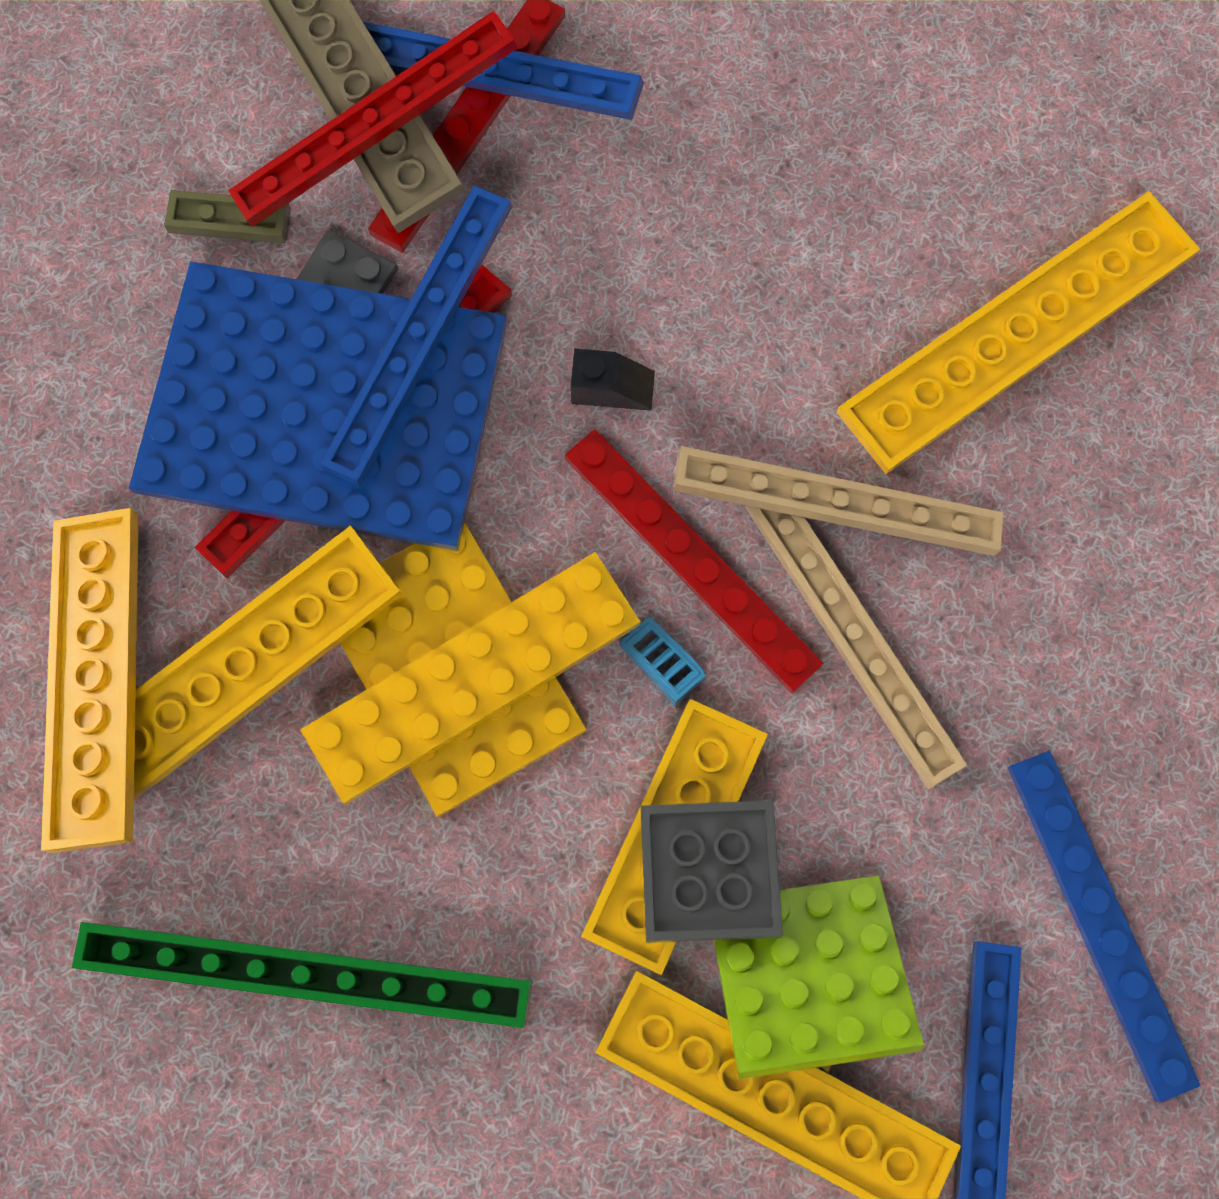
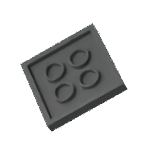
[641,800,783,943]

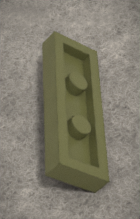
[164,190,291,243]

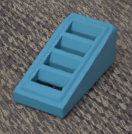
[619,616,707,707]

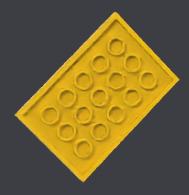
[340,522,587,818]

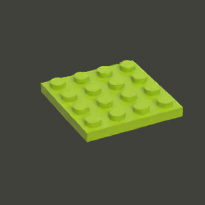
[713,875,924,1079]

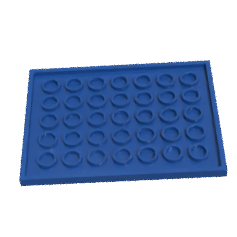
[129,261,507,551]

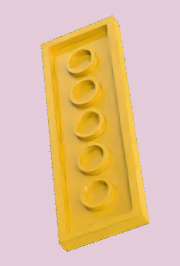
[581,699,768,975]

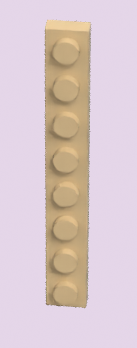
[672,446,1004,556]
[745,506,967,789]

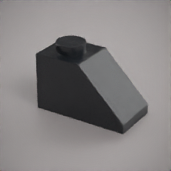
[570,348,655,411]

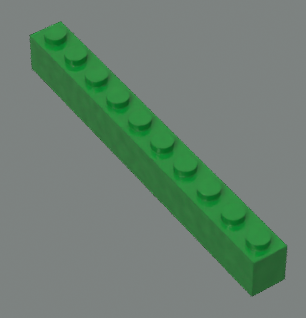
[71,922,533,1028]

